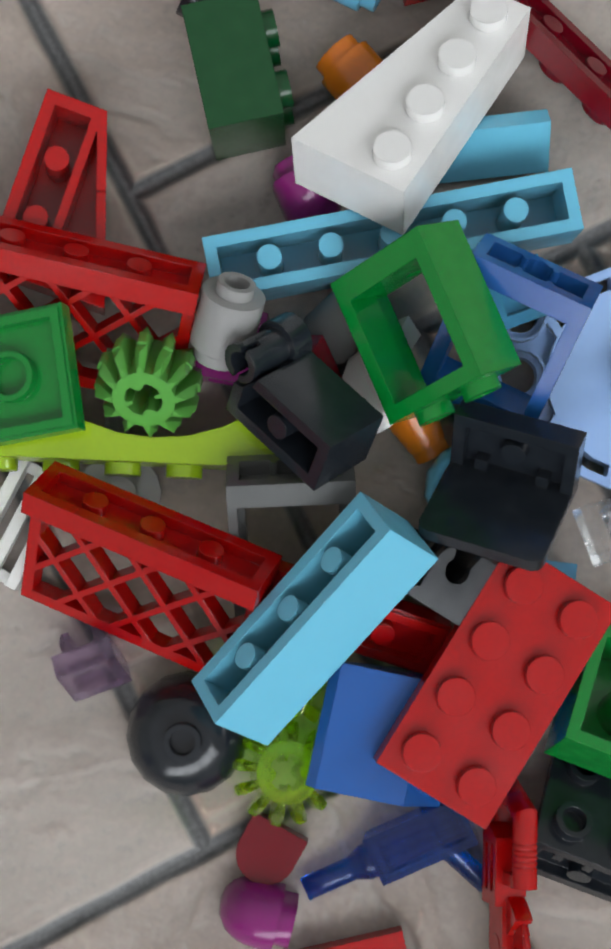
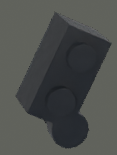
[225,312,384,491]

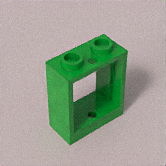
[330,220,521,427]

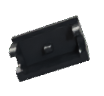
[407,528,497,626]

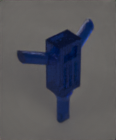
[300,802,483,900]

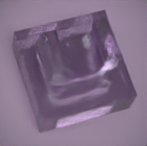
[51,626,132,702]

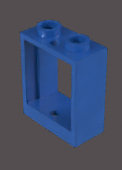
[421,232,603,419]

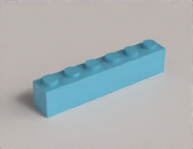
[202,168,584,301]

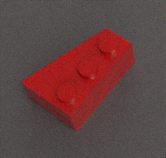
[2,88,107,316]

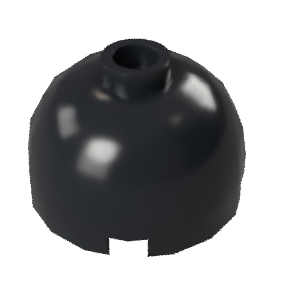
[126,671,247,796]

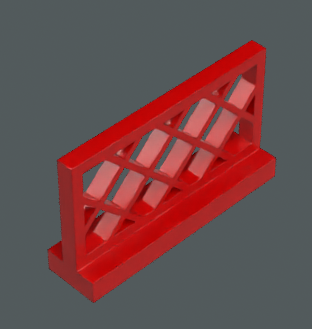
[0,215,206,390]
[21,461,282,673]

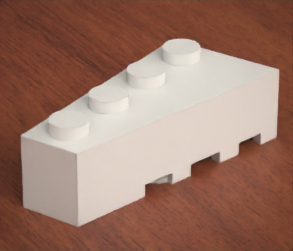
[291,0,531,235]

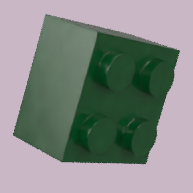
[181,0,295,161]

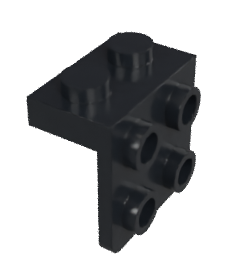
[418,399,587,571]

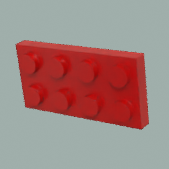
[373,560,611,830]

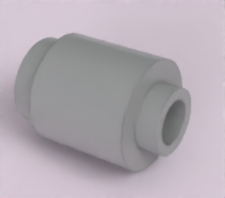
[190,272,266,371]

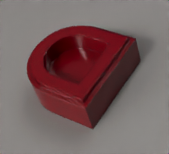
[236,809,308,885]

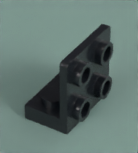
[536,756,611,902]

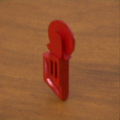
[482,779,538,949]

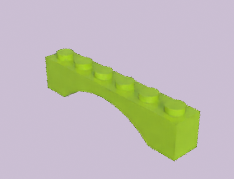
[0,420,274,480]

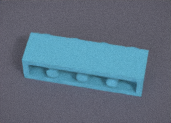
[192,491,438,746]

